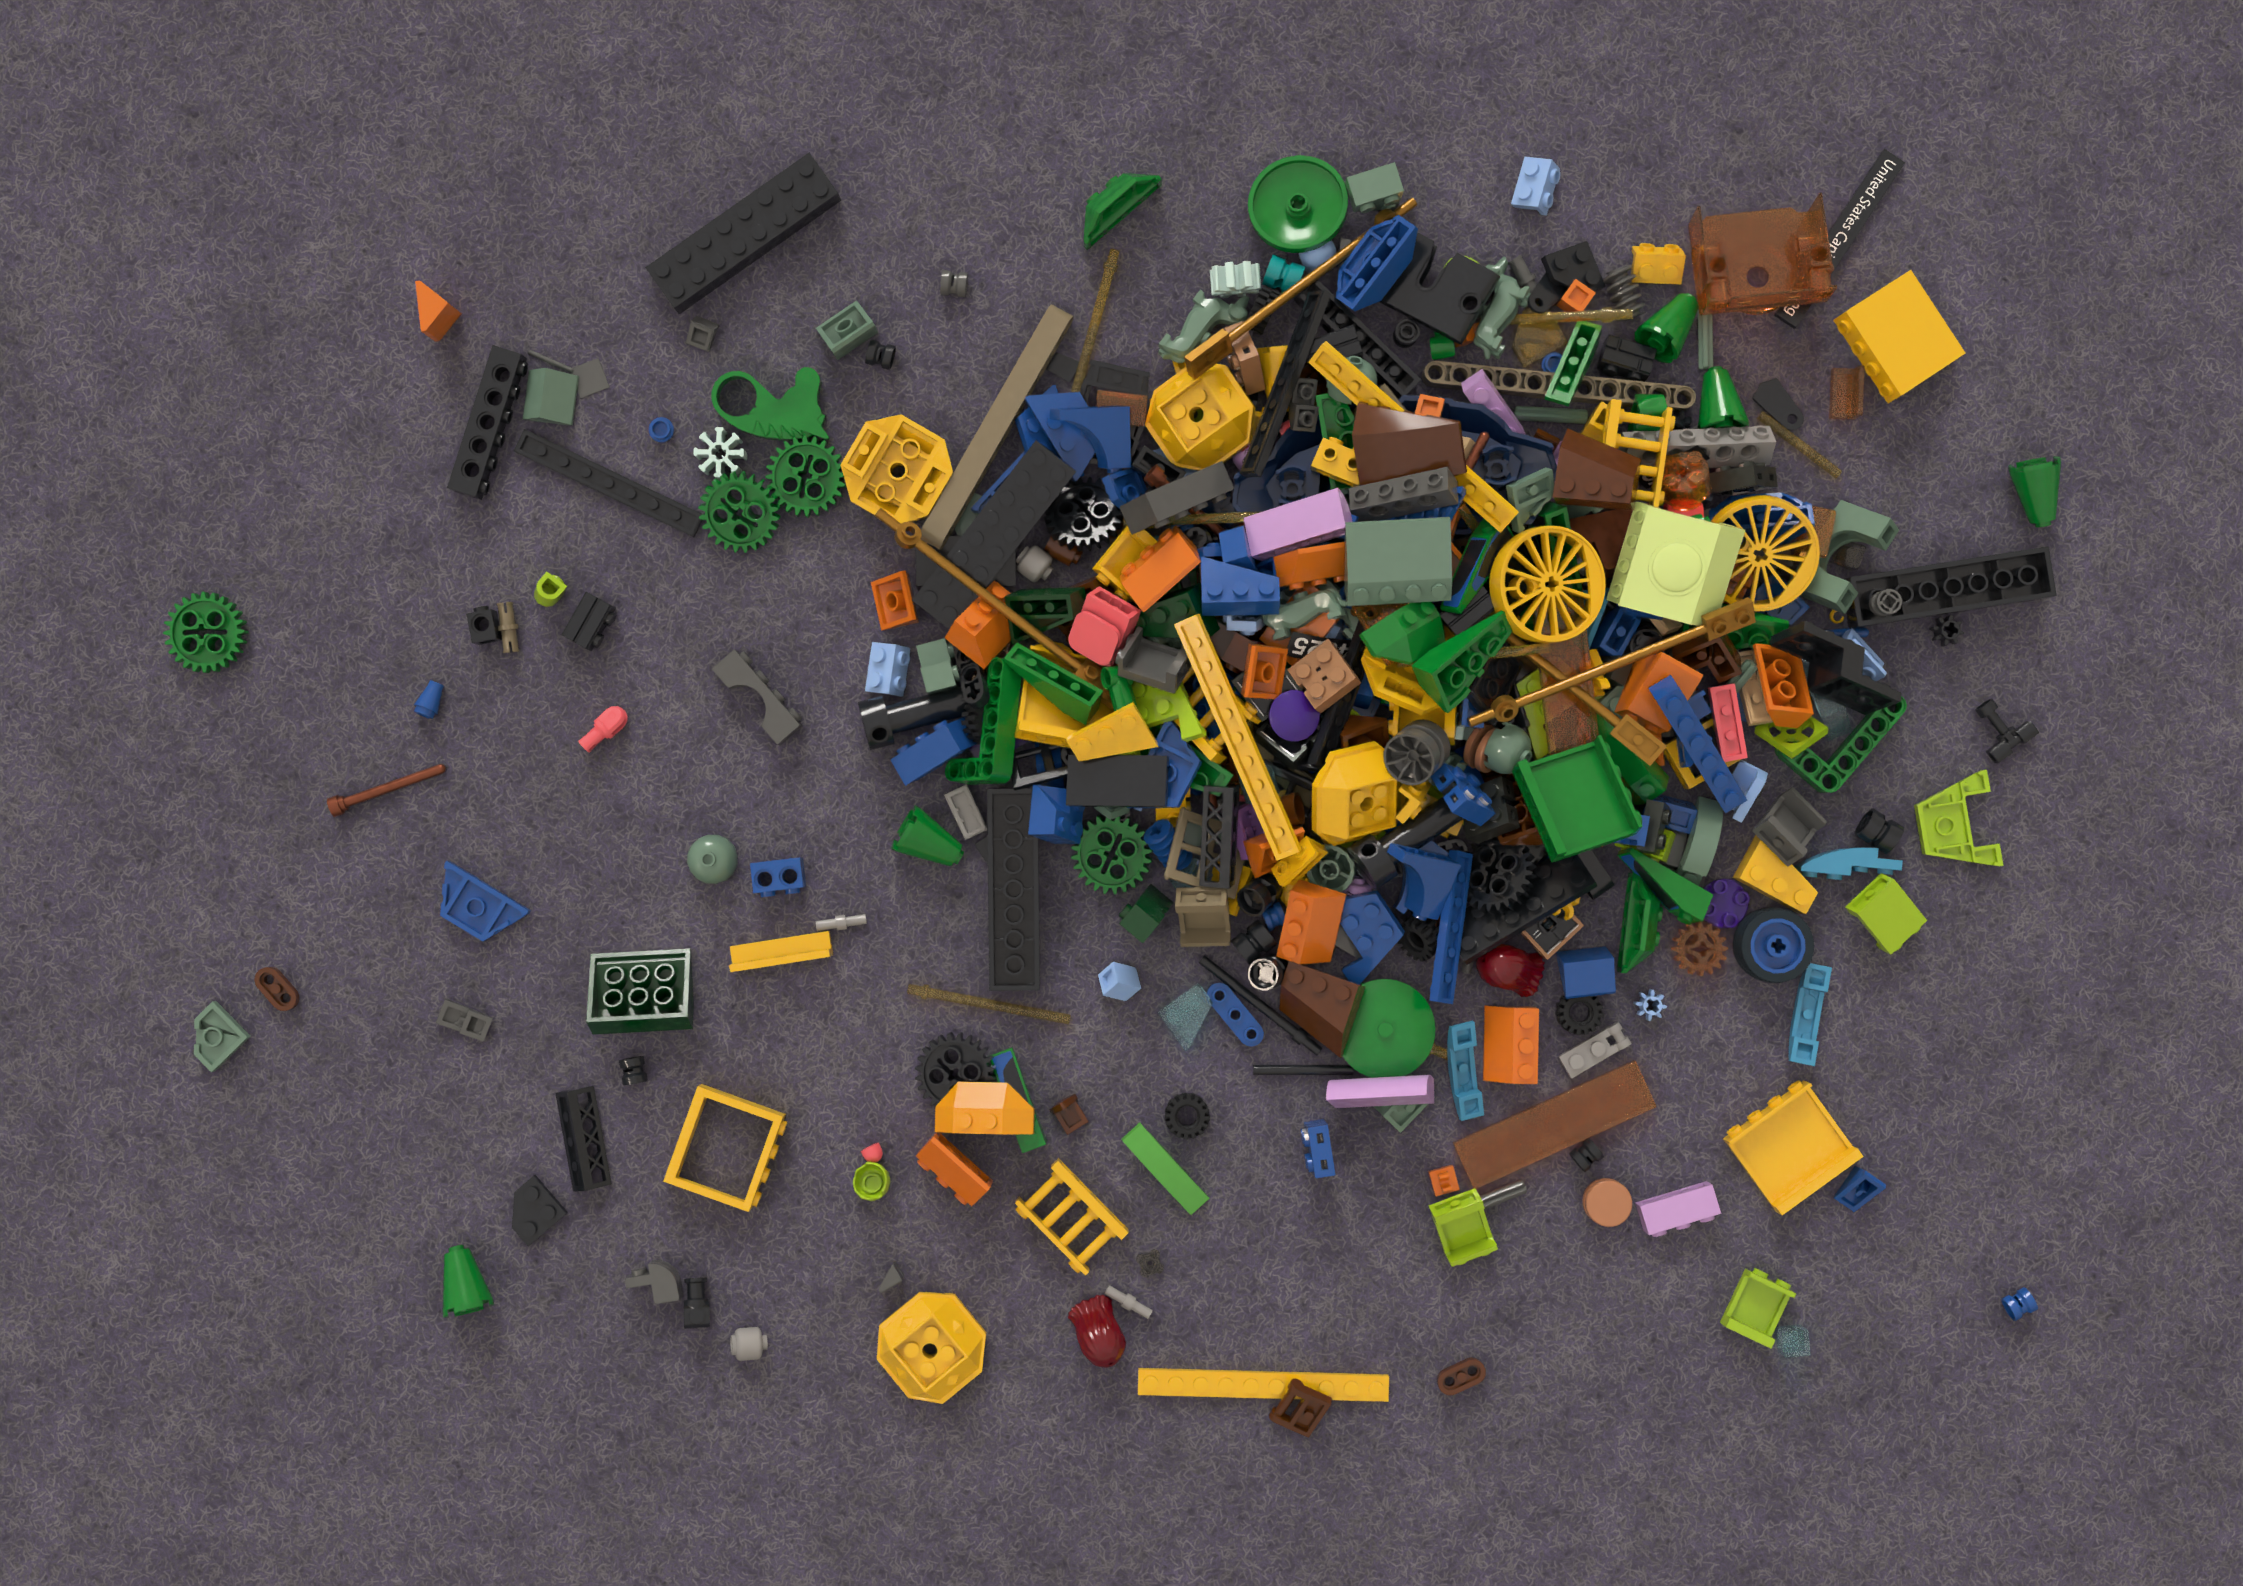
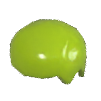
[853,1162,891,1201]

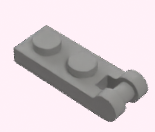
[1558,1021,1632,1079]

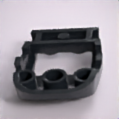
[1080,359,1150,464]

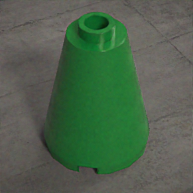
[1635,293,1699,363]
[1698,366,1749,429]
[2008,456,2061,527]
[891,805,964,866]
[442,1245,495,1318]

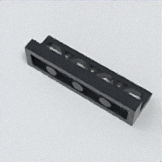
[1199,784,1240,889]
[555,1086,612,1191]

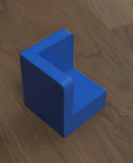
[1688,689,1712,720]

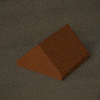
[1340,715,1389,749]

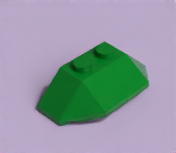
[1084,173,1162,250]
[1359,602,1446,665]
[1617,873,1663,973]

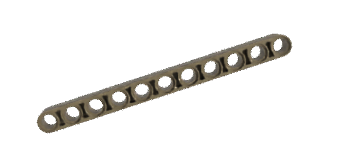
[921,304,1074,550]
[1422,361,1696,411]

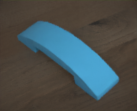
[1789,963,1832,1066]
[1447,1021,1484,1121]

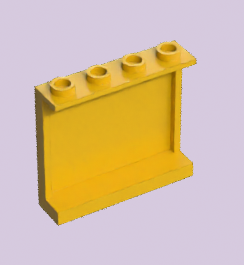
[1833,270,1965,403]
[1015,644,1118,748]
[1723,1080,1864,1215]

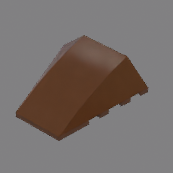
[1352,402,1467,486]

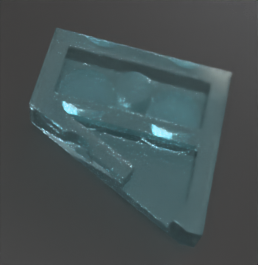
[1157,983,1213,1051]

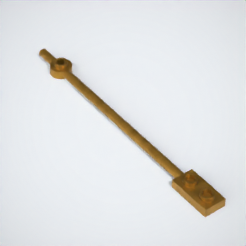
[1184,198,1417,380]
[875,508,1113,709]
[1467,597,1756,727]
[1482,614,1667,766]

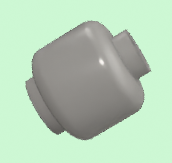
[1015,545,1053,583]
[730,1327,768,1361]

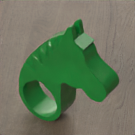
[711,367,829,441]

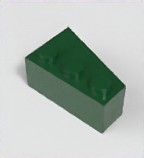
[1134,583,1220,638]
[1005,587,1086,645]
[1118,884,1174,943]

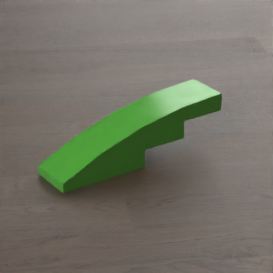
[1121,1122,1210,1215]

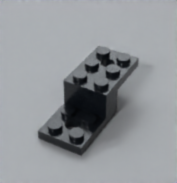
[1770,621,1901,715]

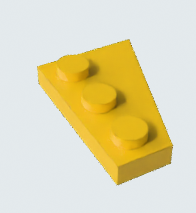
[1066,702,1158,761]

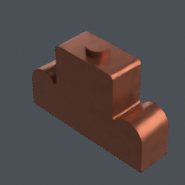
[1569,503,1649,578]

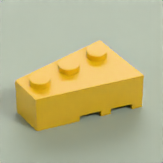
[1732,835,1818,914]

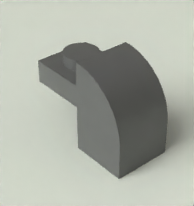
[625,1260,684,1304]

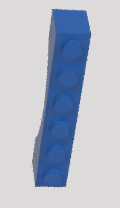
[1648,675,1748,813]

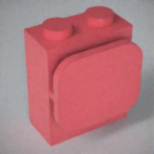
[1068,586,1142,667]

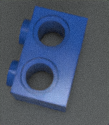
[750,857,806,897]

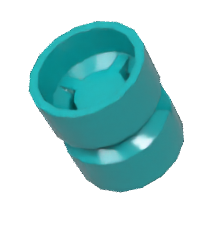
[1262,254,1306,293]

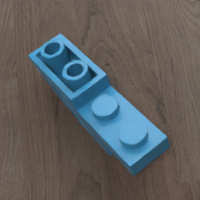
[1795,847,1903,880]

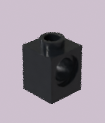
[466,606,502,645]

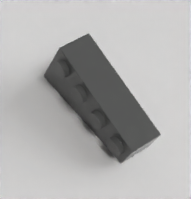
[1119,461,1234,535]

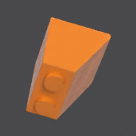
[1614,652,1703,735]

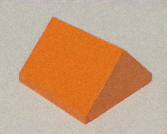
[415,281,462,341]
[871,570,919,631]
[1241,643,1288,699]
[1243,826,1305,878]

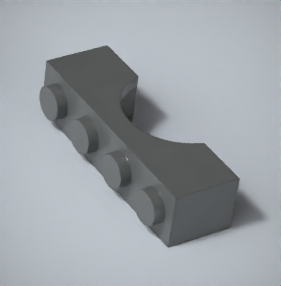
[712,649,803,746]

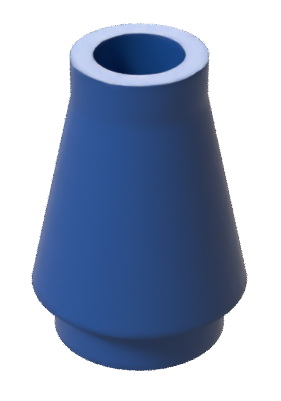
[414,680,444,719]

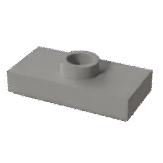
[944,784,988,840]

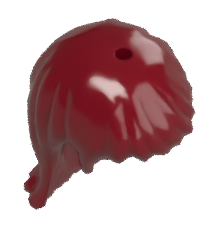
[1476,944,1545,997]
[1068,1295,1126,1368]

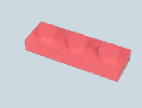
[1708,683,1748,762]

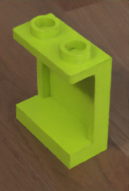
[1845,873,1927,955]
[1428,1188,1498,1267]
[1720,1268,1796,1349]

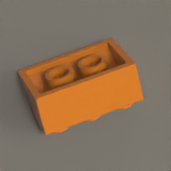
[1120,526,1201,612]
[1273,542,1345,590]
[945,580,1011,669]
[1753,643,1814,728]
[1276,879,1347,964]
[1483,1005,1539,1084]
[916,1132,993,1206]

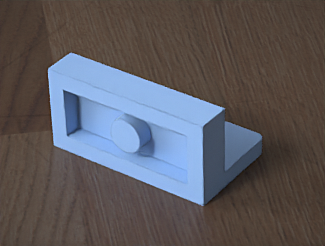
[1732,760,1768,823]

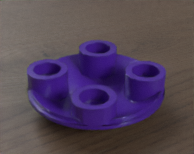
[1268,690,1320,741]
[1704,878,1750,928]

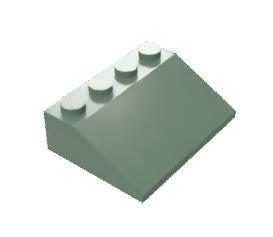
[1344,517,1452,606]

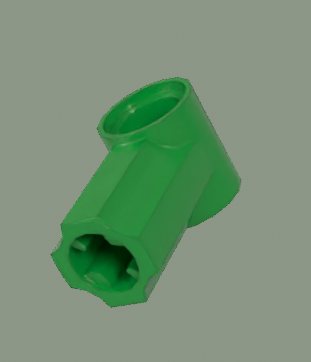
[1101,665,1138,712]

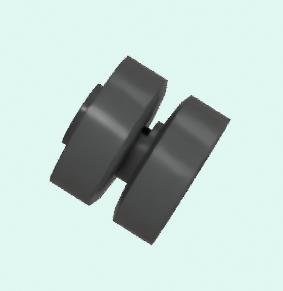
[1384,720,1450,785]

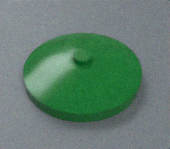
[1248,155,1348,253]
[1343,979,1435,1078]

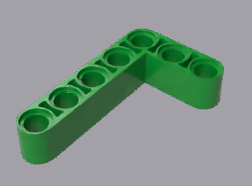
[945,657,1021,785]
[1775,696,1907,793]

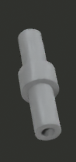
[816,914,867,931]
[1104,1285,1153,1319]

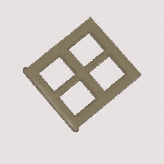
[1164,807,1244,899]

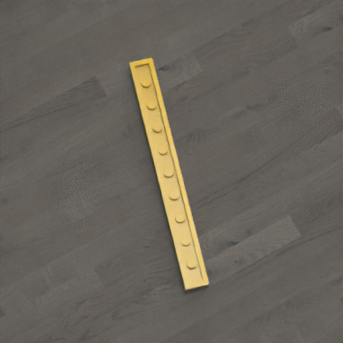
[1308,341,1519,533]
[1174,614,1302,861]
[1138,1368,1389,1402]

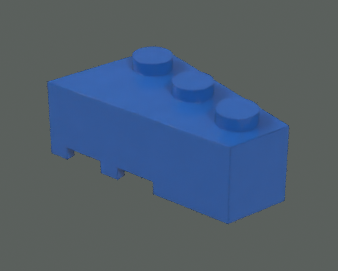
[891,717,979,786]

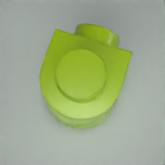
[534,571,567,607]

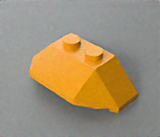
[935,1082,1035,1134]

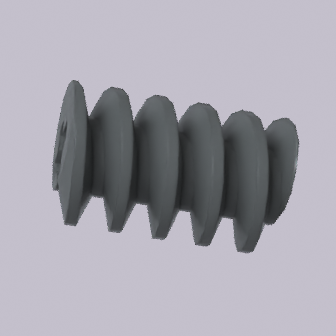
[1603,265,1646,322]

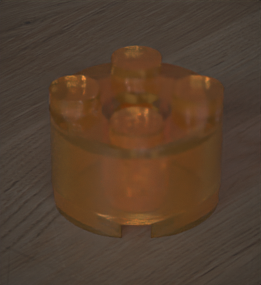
[1661,451,1711,511]

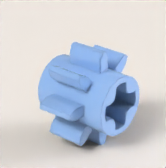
[1633,989,1667,1021]

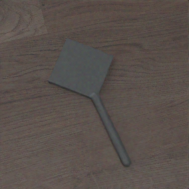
[528,350,610,399]

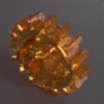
[1671,922,1728,976]

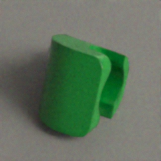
[1430,331,1455,360]

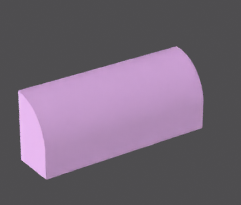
[1244,488,1352,561]
[1326,1075,1434,1108]

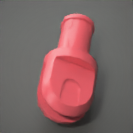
[578,706,628,753]

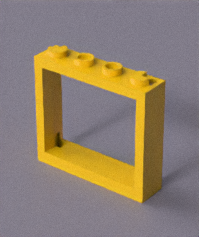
[663,1084,787,1212]

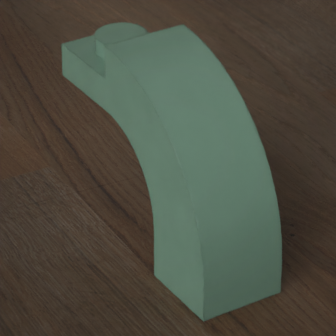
[1675,796,1723,886]

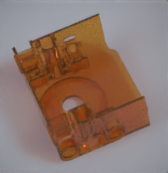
[1688,193,1837,316]

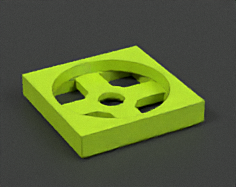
[1754,716,1828,759]

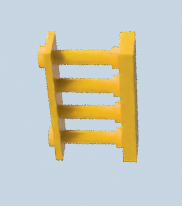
[1602,399,1675,508]
[1173,666,1261,764]
[1015,1158,1129,1276]

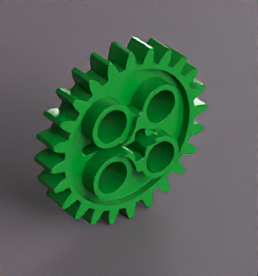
[765,435,847,518]
[698,471,781,553]
[163,592,248,673]
[1071,815,1152,894]

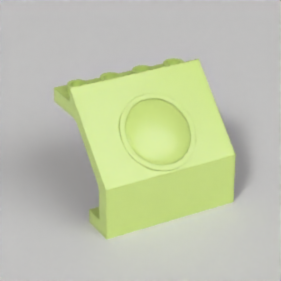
[1606,501,1745,626]

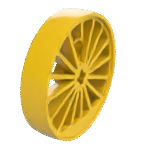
[1711,495,1820,611]
[1489,525,1606,643]

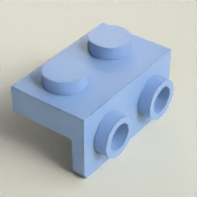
[1511,157,1560,215]
[1223,615,1265,635]
[1842,628,1887,681]
[865,642,910,697]

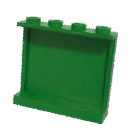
[1512,735,1642,863]

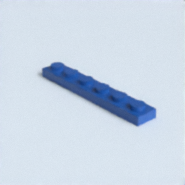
[1429,850,1473,1004]

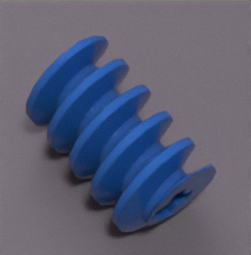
[1144,819,1193,870]

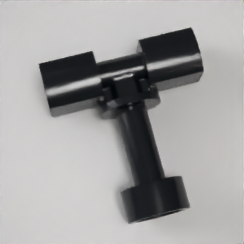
[1975,698,2039,763]

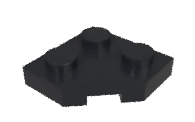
[1541,241,1606,292]
[512,1175,568,1246]

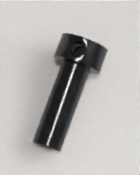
[858,686,968,750]
[1347,796,1464,890]

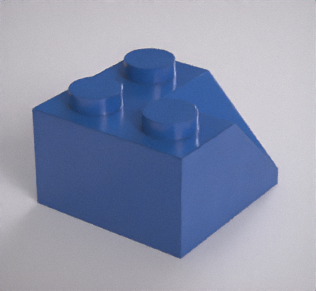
[1028,785,1085,844]

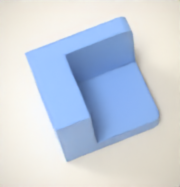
[1098,962,1141,1001]

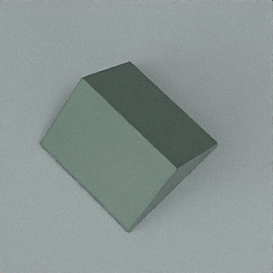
[816,300,879,360]
[523,368,579,426]

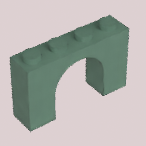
[1787,500,1899,614]

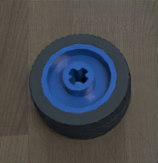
[1732,907,1815,983]

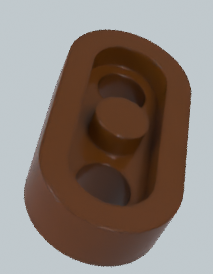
[254,967,300,1011]
[1437,1357,1486,1395]

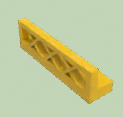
[729,931,833,972]

